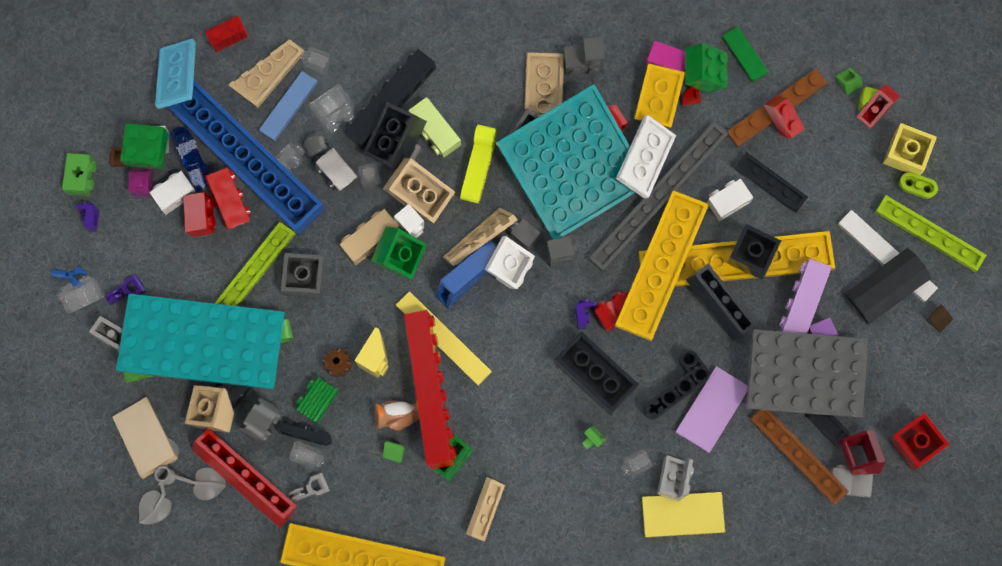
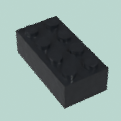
[554,331,639,416]

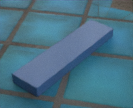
[259,71,318,142]

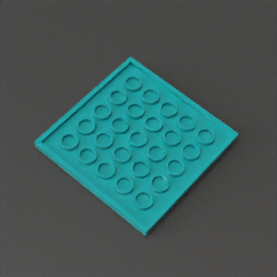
[496,84,636,240]

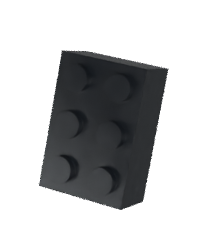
[363,102,427,170]

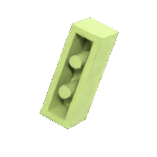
[409,97,461,158]

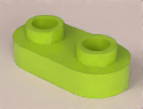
[899,172,938,199]

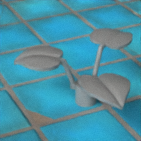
[139,438,226,525]

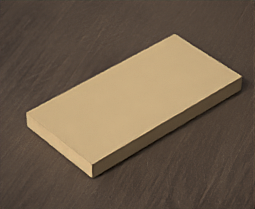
[525,52,564,116]
[113,397,178,479]

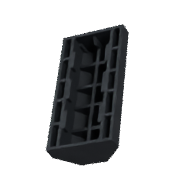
[844,247,932,325]

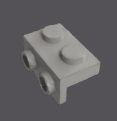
[657,455,694,501]

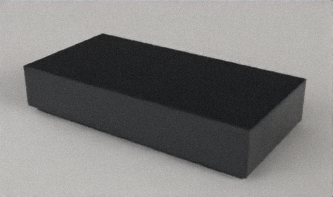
[807,413,850,446]

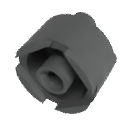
[240,398,283,444]

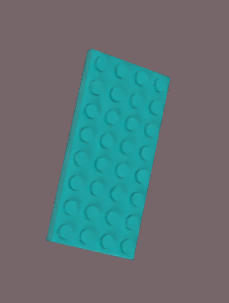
[116,294,285,390]

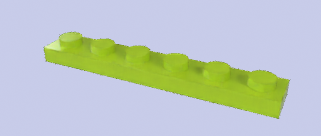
[875,195,987,272]
[214,222,296,306]

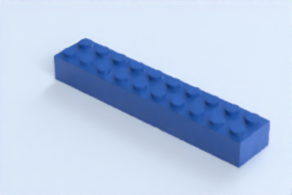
[167,79,325,236]

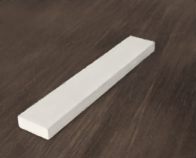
[838,210,938,303]

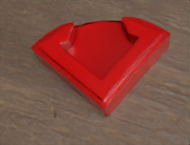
[682,86,701,106]

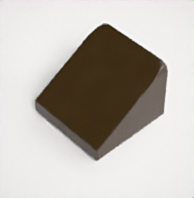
[926,304,953,333]

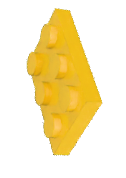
[635,64,685,128]

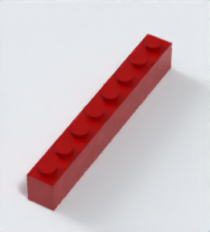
[404,310,456,469]

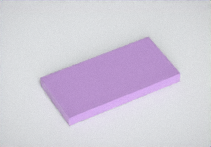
[675,366,748,453]

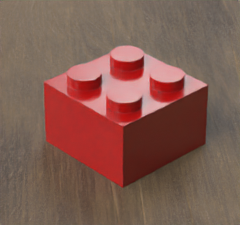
[888,412,950,470]

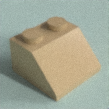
[185,385,234,432]

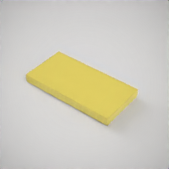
[642,492,725,537]

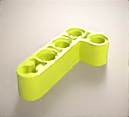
[460,124,497,204]

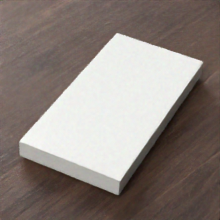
[616,115,676,199]

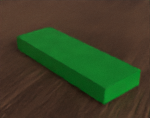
[722,27,769,83]

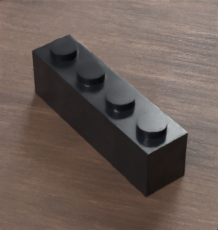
[686,264,757,340]

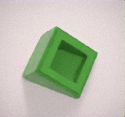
[835,68,862,95]
[383,441,405,462]

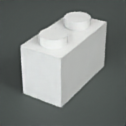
[149,171,197,215]
[707,179,753,222]
[394,204,424,238]

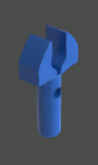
[51,267,88,287]

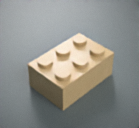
[383,158,455,223]

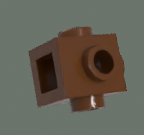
[323,348,352,378]

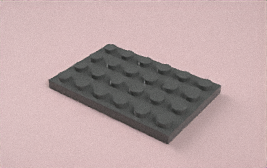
[746,329,868,417]

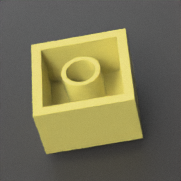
[883,123,937,175]

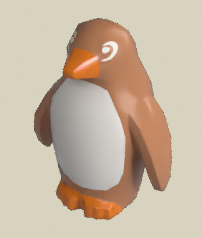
[375,400,420,431]

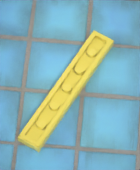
[396,291,492,386]

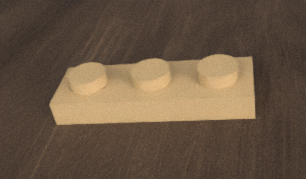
[466,478,505,541]

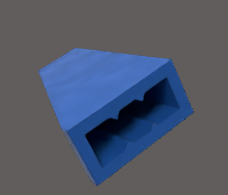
[435,240,498,309]

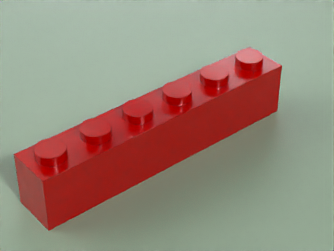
[193,428,296,528]

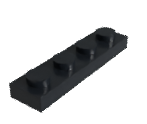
[734,152,808,213]

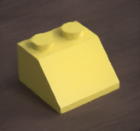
[355,327,389,378]

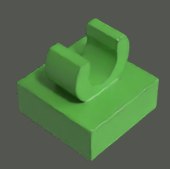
[582,426,607,449]

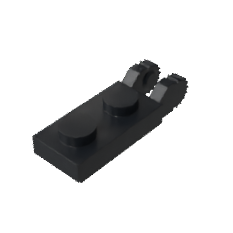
[276,421,332,446]

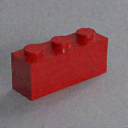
[205,167,251,230]

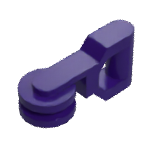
[105,274,146,305]

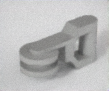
[288,473,330,501]

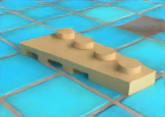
[228,39,305,108]
[443,207,517,266]

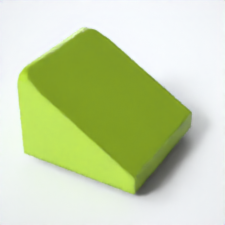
[858,87,879,110]

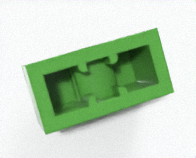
[62,153,96,196]

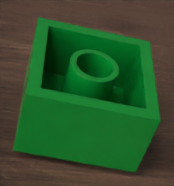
[685,43,728,93]
[120,124,169,170]
[371,227,427,279]

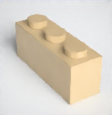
[339,209,400,266]

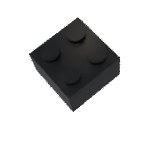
[727,224,782,280]

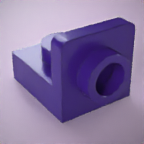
[75,202,99,232]
[575,299,596,330]

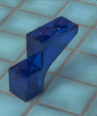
[168,127,210,192]

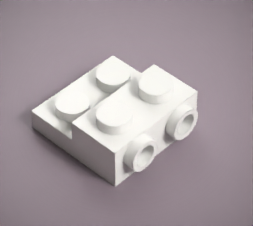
[485,236,535,289]

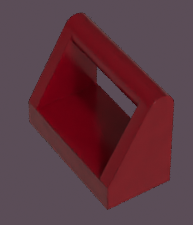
[840,430,886,475]

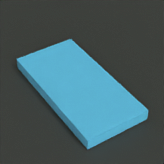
[155,38,196,109]

